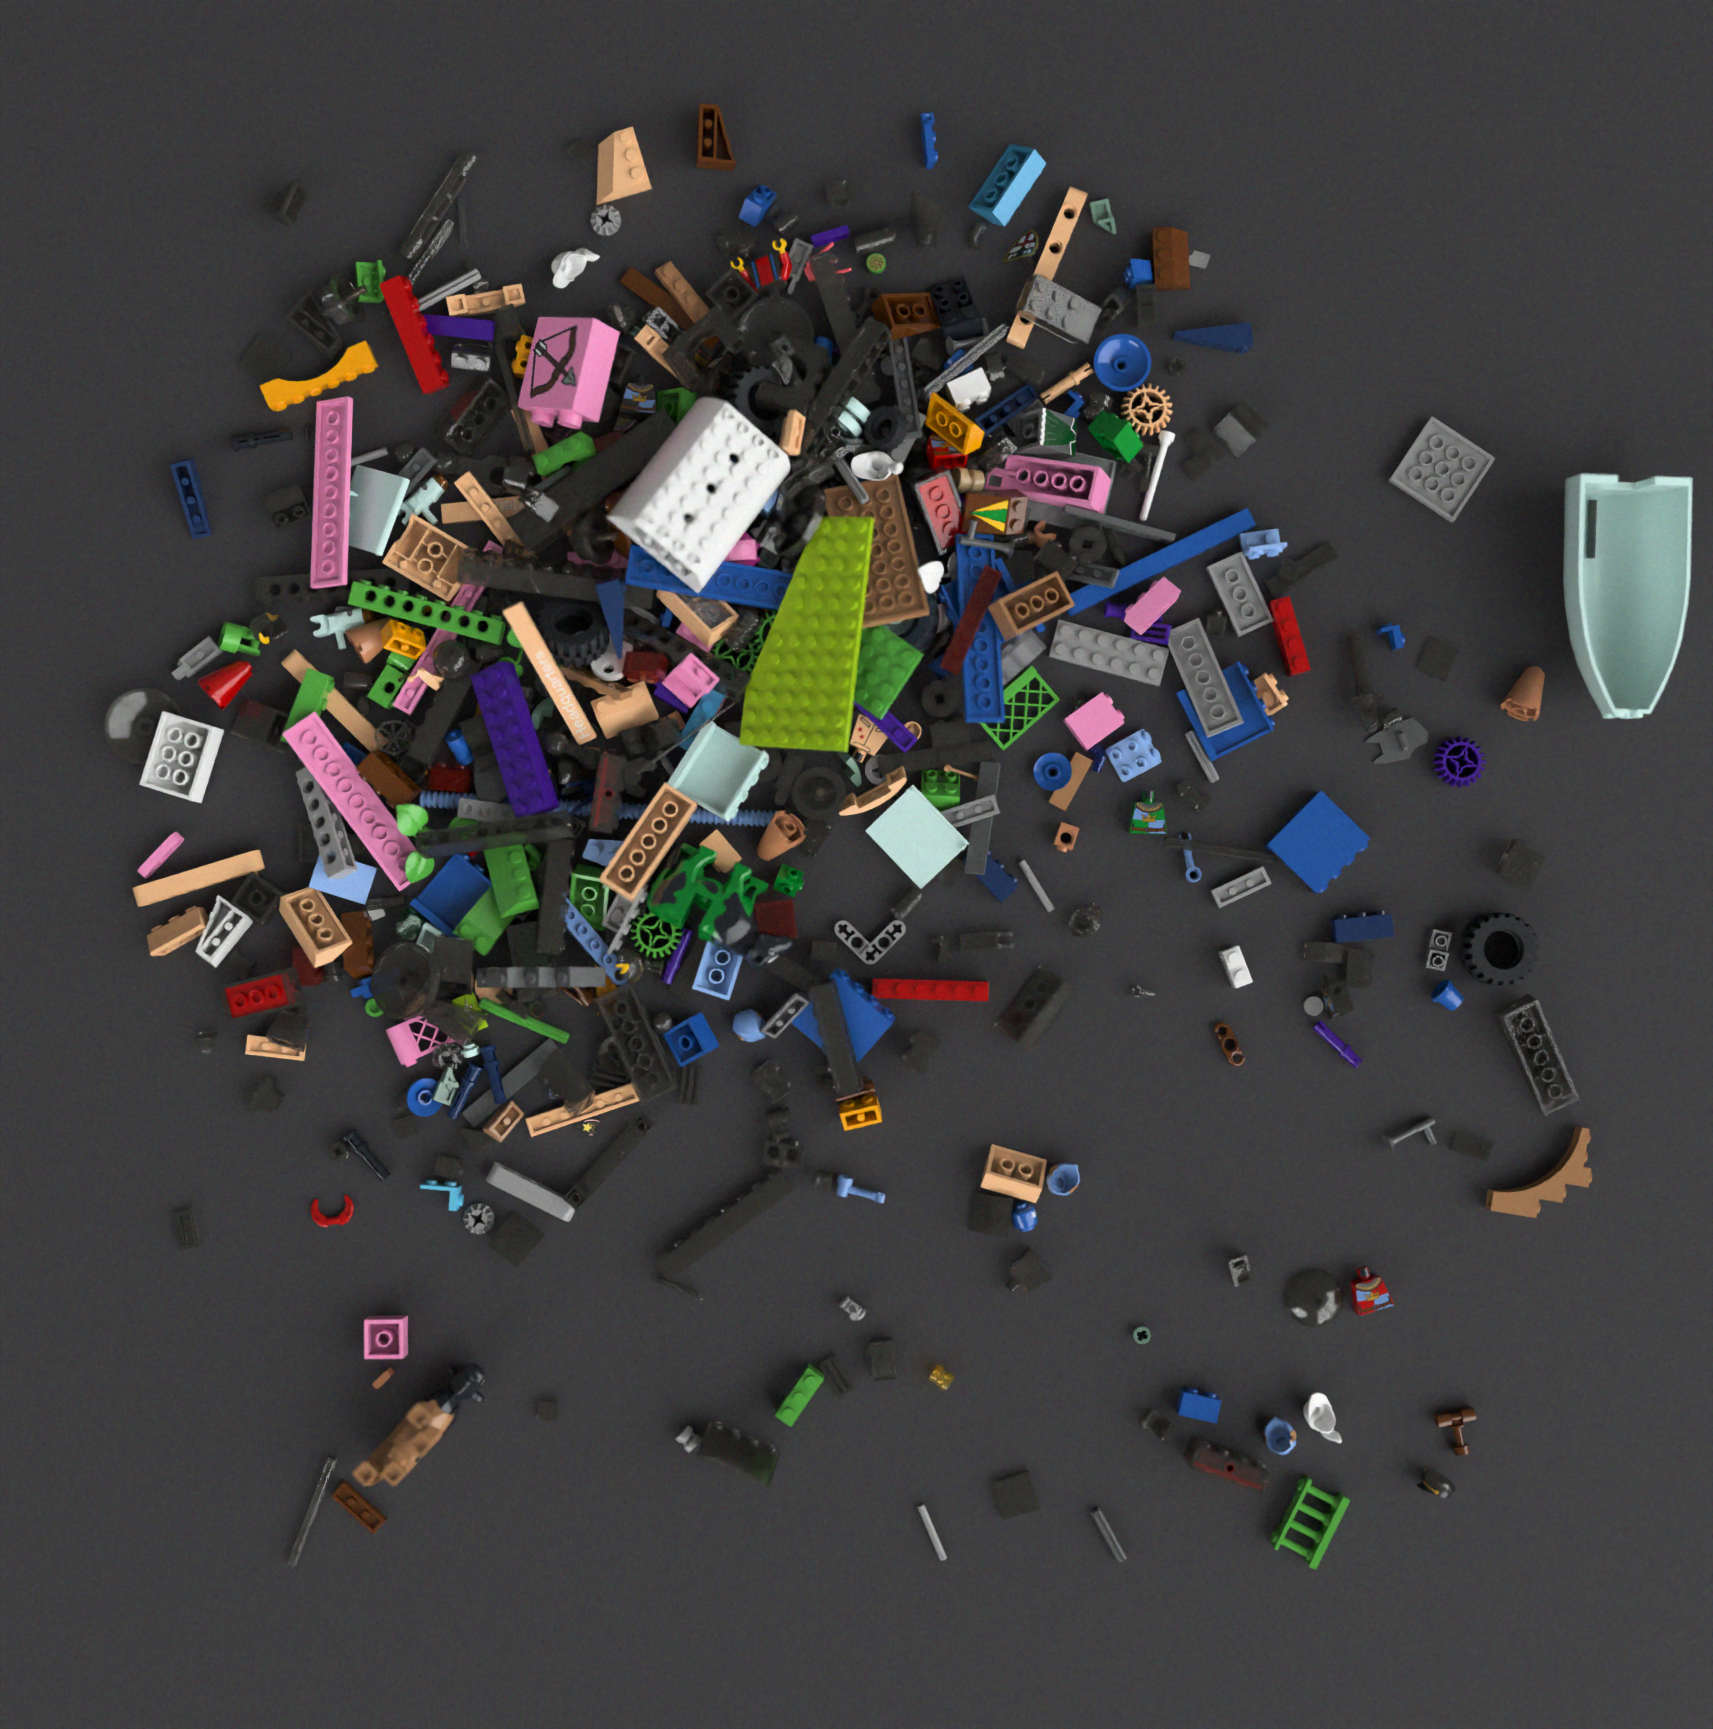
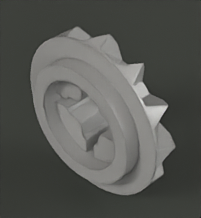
[590,204,621,236]
[865,755,896,785]
[463,1203,494,1235]

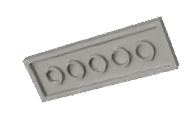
[1168,618,1244,738]
[1048,620,1169,687]

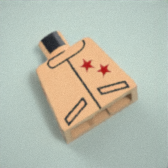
[850,714,888,763]

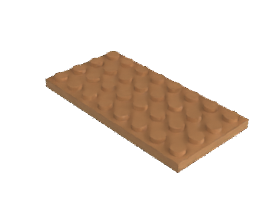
[823,474,930,629]

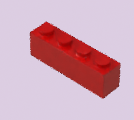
[1267,596,1311,677]

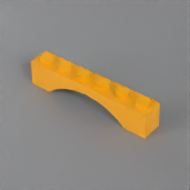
[260,341,378,411]

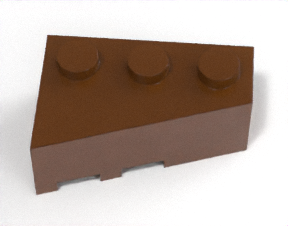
[341,910,377,979]

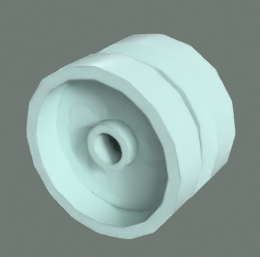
[824,391,871,438]

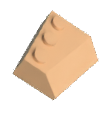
[597,127,651,205]

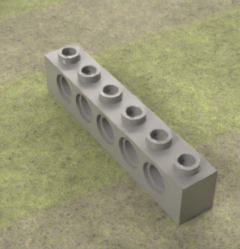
[295,767,358,879]

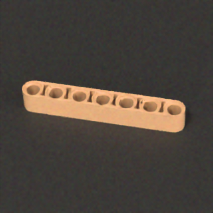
[281,649,388,752]
[132,850,265,907]

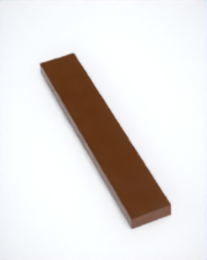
[620,267,723,350]

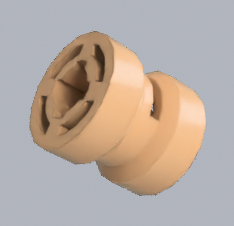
[904,721,922,739]

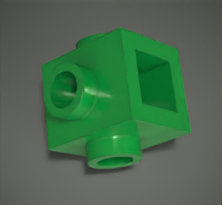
[773,864,805,897]

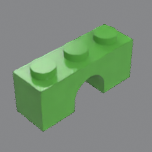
[532,431,597,478]
[775,1363,824,1427]

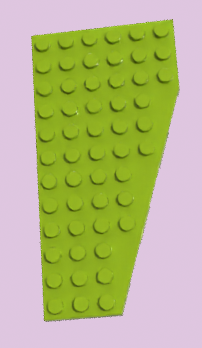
[739,517,874,751]

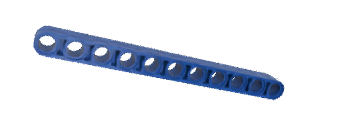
[1067,508,1256,616]

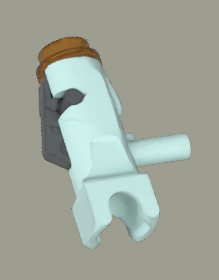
[397,473,450,526]
[310,607,375,650]

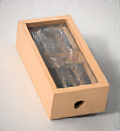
[656,590,739,647]

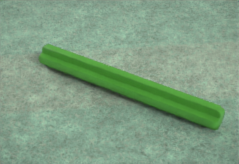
[479,997,570,1044]

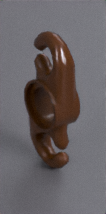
[1214,1022,1245,1067]

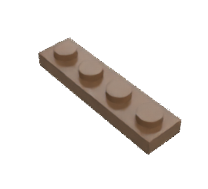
[655,261,717,331]
[560,665,632,701]

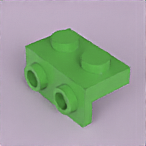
[354,260,385,303]

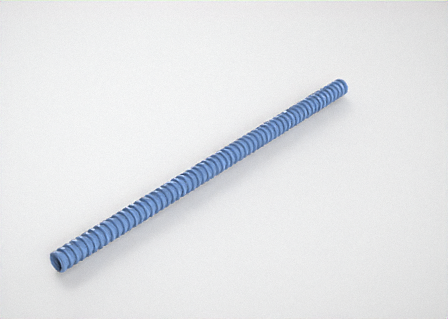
[420,790,778,827]

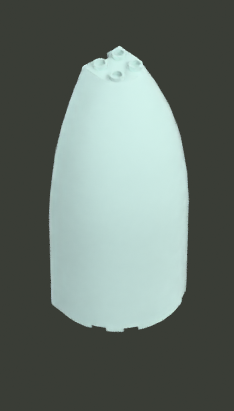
[1563,474,1692,719]

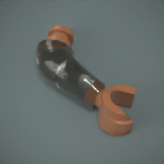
[991,521,1057,548]

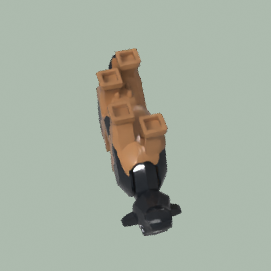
[353,1363,485,1489]

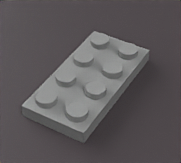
[1206,551,1274,637]

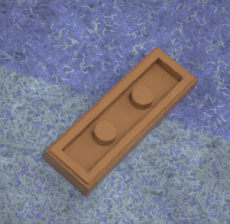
[1048,752,1093,811]

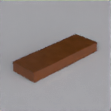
[331,1480,388,1535]

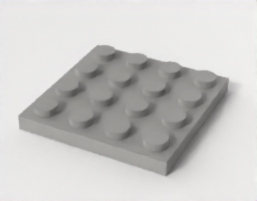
[1388,416,1496,523]

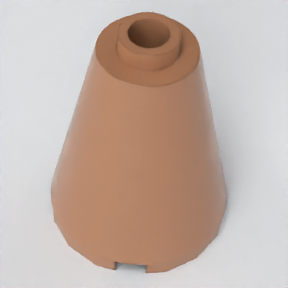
[345,616,399,664]
[1500,666,1545,721]
[756,810,805,861]

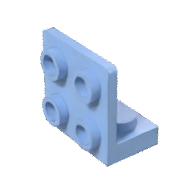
[1239,529,1287,560]

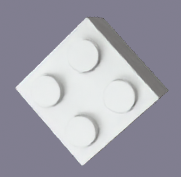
[945,367,991,413]

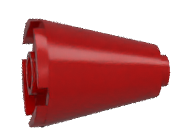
[197,659,253,710]

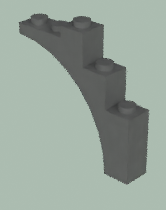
[476,967,606,988]

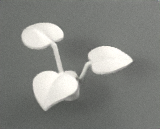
[917,552,957,634]

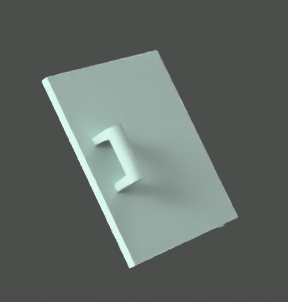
[348,464,410,556]
[866,785,969,889]

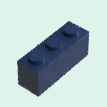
[962,849,1018,903]
[1330,910,1394,943]

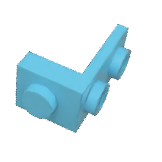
[420,1179,464,1211]

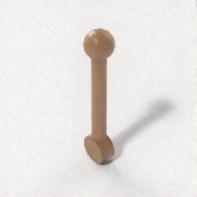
[943,763,979,782]

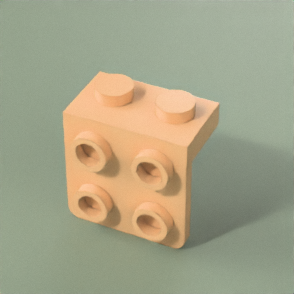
[1254,672,1289,716]

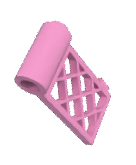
[386,1000,470,1067]

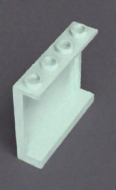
[667,719,769,822]

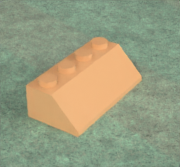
[279,887,352,968]

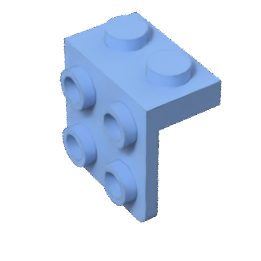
[1106,729,1162,782]

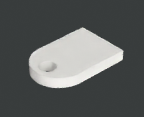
[591,631,635,681]

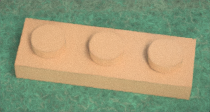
[245,1035,307,1061]

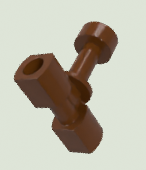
[1434,1406,1476,1455]

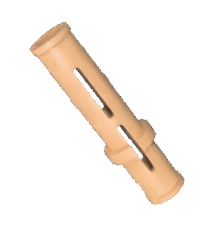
[1039,362,1093,405]

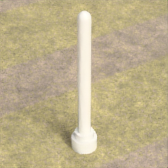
[1139,430,1175,521]

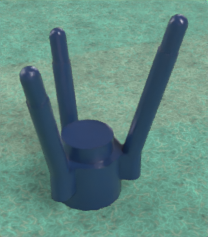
[557,777,597,817]

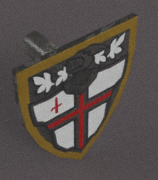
[1002,229,1039,269]

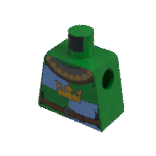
[1128,791,1167,834]

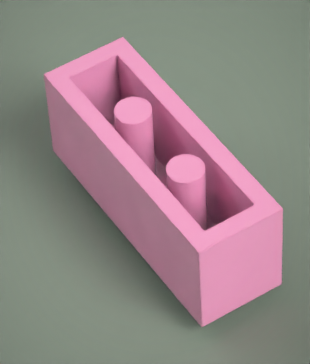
[1124,577,1181,635]

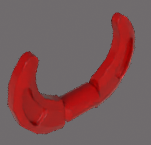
[311,1195,354,1228]

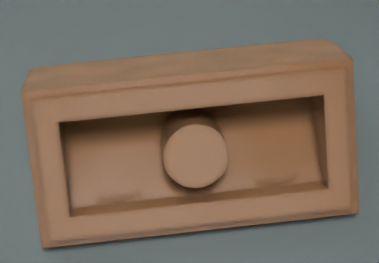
[483,1101,524,1142]

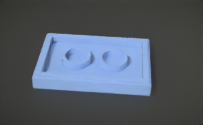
[309,854,377,905]

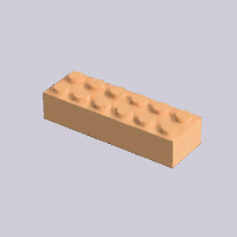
[599,783,697,903]

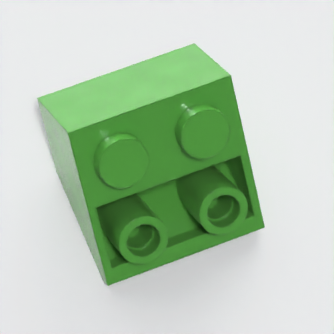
[921,769,960,812]

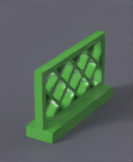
[979,665,1060,751]

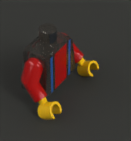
[731,239,792,301]

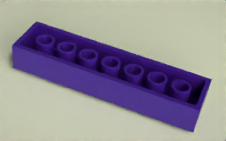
[470,661,560,821]

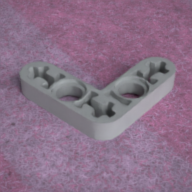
[834,920,906,965]

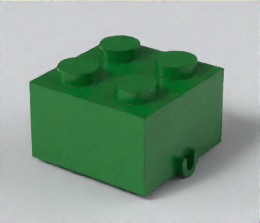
[1088,410,1143,463]

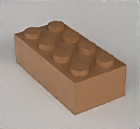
[988,571,1075,641]

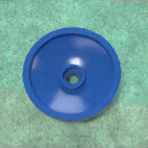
[1093,334,1151,392]

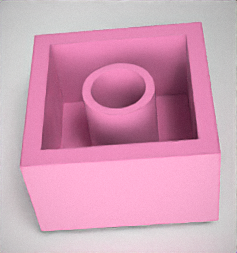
[364,1315,408,1359]

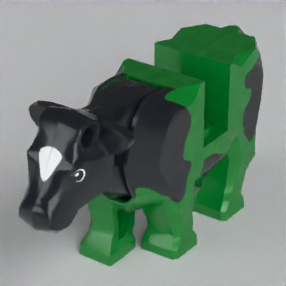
[646,842,793,971]

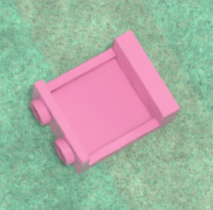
[662,653,720,708]
[1063,692,1125,751]

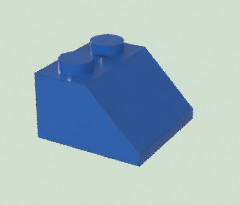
[663,1012,720,1067]

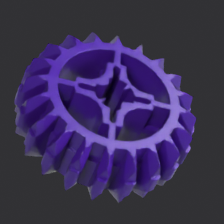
[1432,736,1486,788]

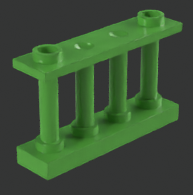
[1270,1474,1350,1570]

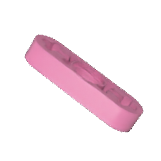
[138,832,184,878]

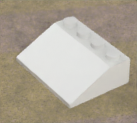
[139,711,224,803]

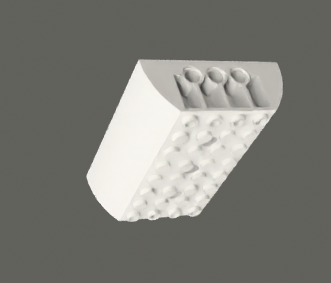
[607,397,790,594]

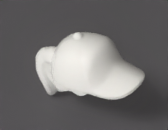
[551,248,600,288]
[851,451,903,481]
[1303,1393,1342,1443]

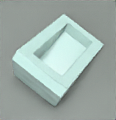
[414,922,446,958]

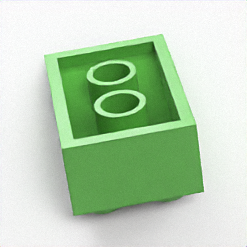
[570,864,613,931]
[453,886,517,956]

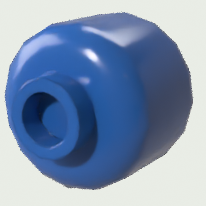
[1010,1201,1038,1232]

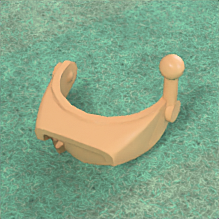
[407,663,449,691]

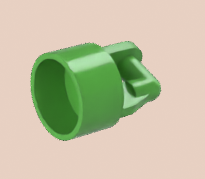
[218,621,261,656]

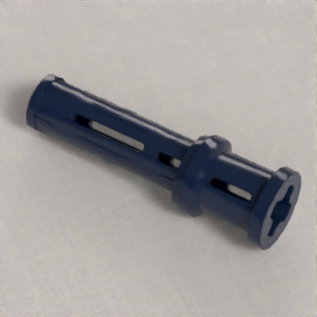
[479,1045,507,1105]
[447,1061,484,1120]

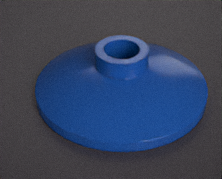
[1033,753,1072,791]
[406,1078,443,1117]

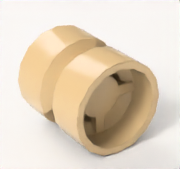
[949,467,985,493]

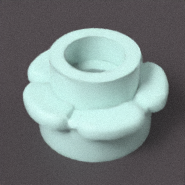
[461,1042,479,1058]

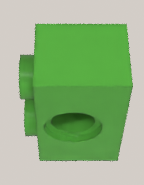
[367,664,408,710]

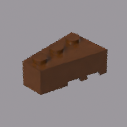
[696,103,736,171]

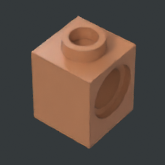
[1052,822,1080,853]

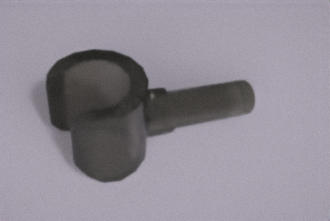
[1127,986,1155,997]

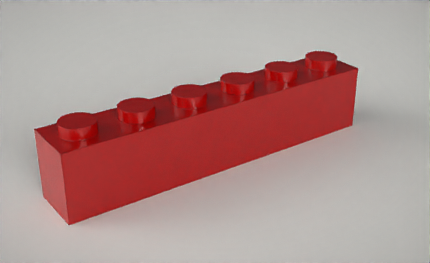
[379,275,450,395]
[872,978,989,1001]

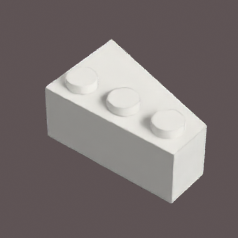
[196,895,253,967]

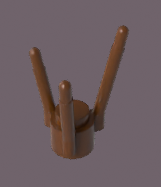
[560,963,597,1008]
[834,1077,875,1108]

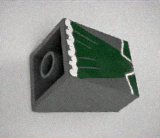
[1015,407,1077,460]

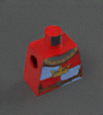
[926,431,969,471]
[1350,1266,1394,1316]

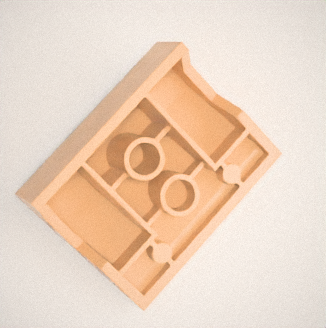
[382,513,480,602]

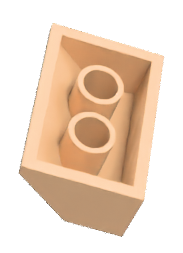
[590,681,660,739]
[147,906,210,956]
[980,1144,1047,1203]

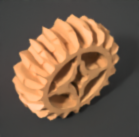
[1120,383,1172,436]

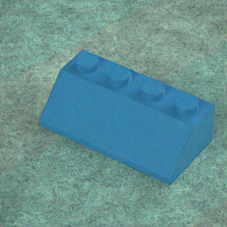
[968,144,1047,226]

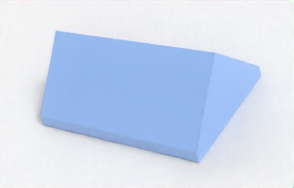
[692,941,743,1000]

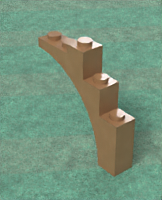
[1485,1126,1592,1218]

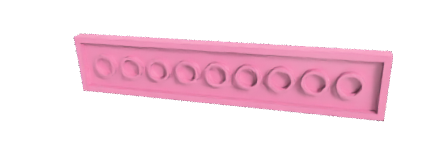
[310,396,353,589]
[283,712,417,892]

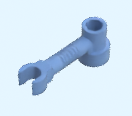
[1178,833,1202,883]
[836,1174,885,1203]

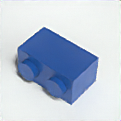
[1176,1387,1222,1424]

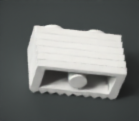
[1218,946,1253,988]

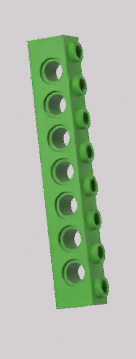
[348,579,506,645]

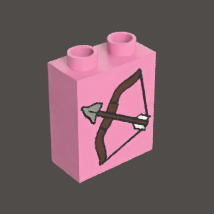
[517,317,620,429]

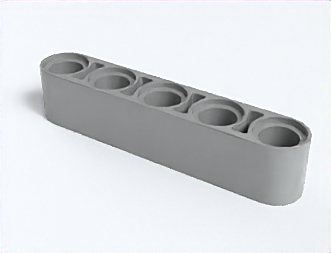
[486,1162,576,1222]

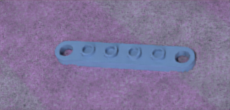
[546,892,629,985]

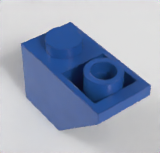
[738,184,777,227]
[1123,259,1154,289]

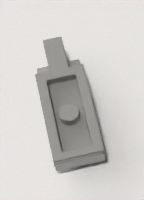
[171,636,223,680]

